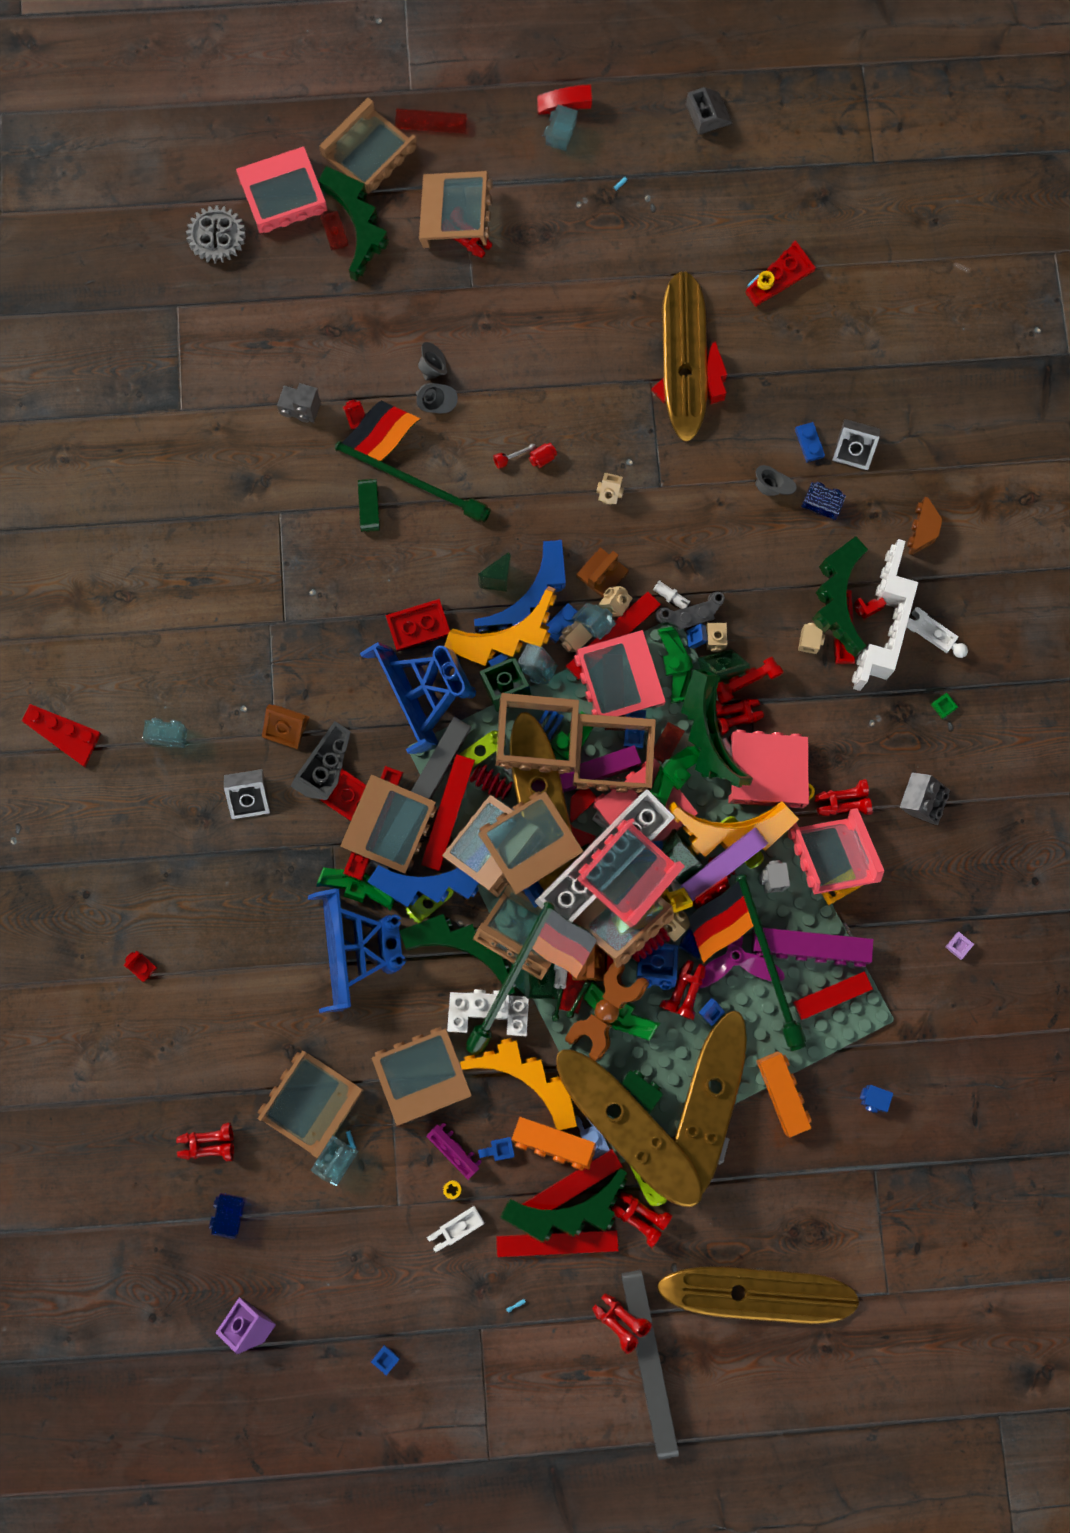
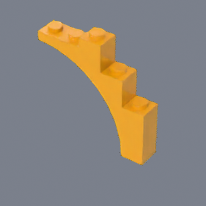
[444,586,557,666]
[669,801,799,857]
[460,1038,577,1130]

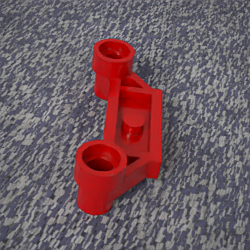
[717,656,784,704]

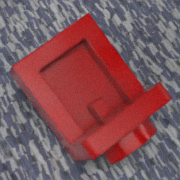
[343,399,366,430]

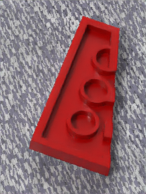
[745,240,816,307]
[22,704,101,768]

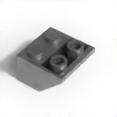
[686,87,732,135]
[900,773,950,825]

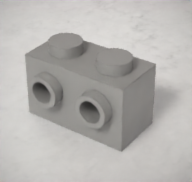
[759,860,790,893]

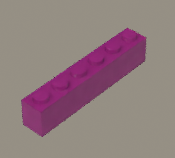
[751,928,873,967]

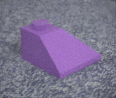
[216,1297,276,1354]

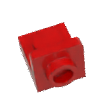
[854,597,886,620]
[124,951,157,982]

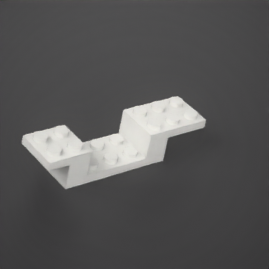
[852,539,918,691]

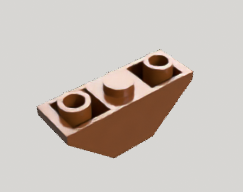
[907,497,942,555]

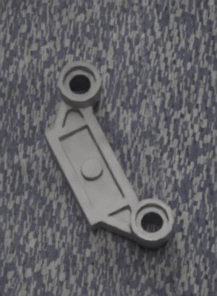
[655,592,725,630]

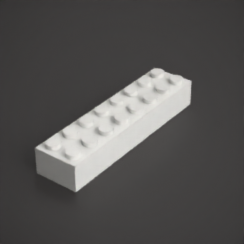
[534,789,675,922]

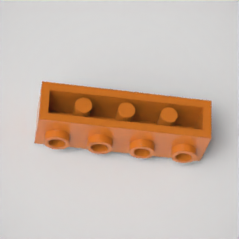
[756,1052,812,1138]
[511,1117,597,1170]

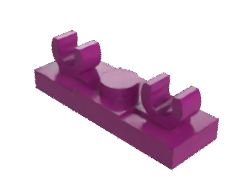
[426,1123,481,1180]

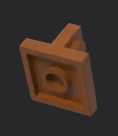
[576,547,629,598]
[262,704,310,749]
[572,943,606,982]

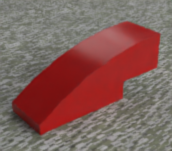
[537,85,592,114]
[707,342,727,404]

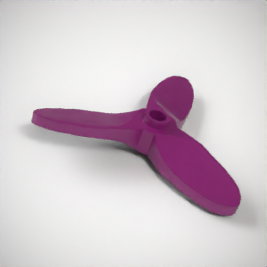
[699,935,785,989]

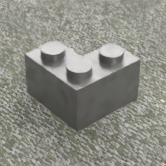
[277,383,321,423]

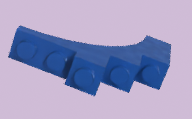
[474,540,566,634]
[367,844,491,907]

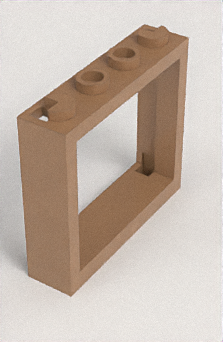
[495,693,579,774]
[573,714,656,794]

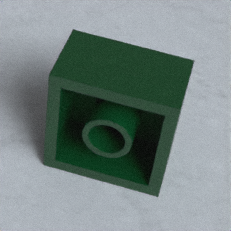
[480,657,531,712]

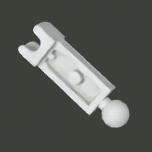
[906,607,968,658]

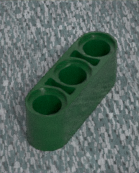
[358,479,380,532]

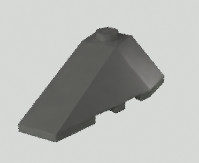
[290,721,351,800]

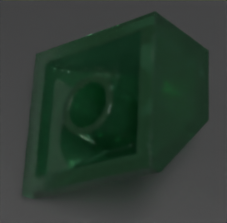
[511,962,558,999]

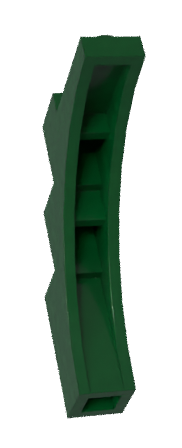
[318,166,389,281]
[812,536,868,657]
[681,669,753,787]
[399,914,517,996]
[499,1169,627,1243]

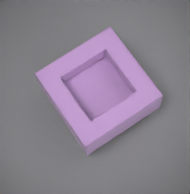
[945,932,974,960]

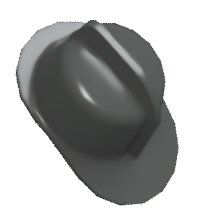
[418,342,447,381]
[416,383,458,414]
[755,465,797,496]

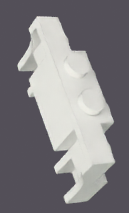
[447,989,529,1037]

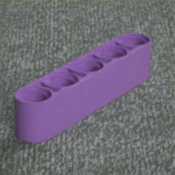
[680,827,768,901]

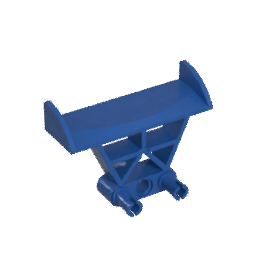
[360,642,476,754]
[308,888,406,1013]

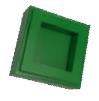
[930,693,958,719]

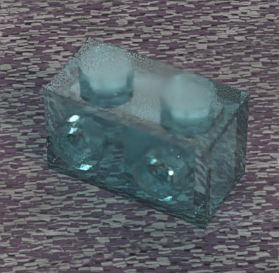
[544,104,578,151]
[572,603,616,639]
[517,643,558,685]
[142,718,188,748]
[311,1135,359,1186]

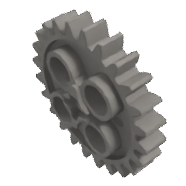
[186,205,246,263]

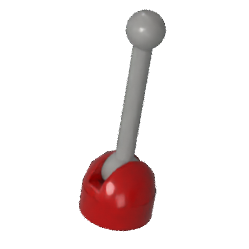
[493,444,536,469]

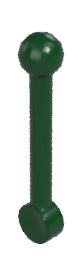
[566,980,589,1018]
[552,986,564,1021]

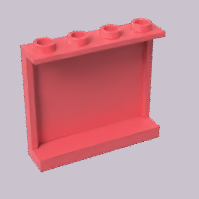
[729,730,809,808]
[593,759,698,857]

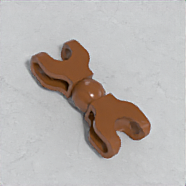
[565,963,649,1062]

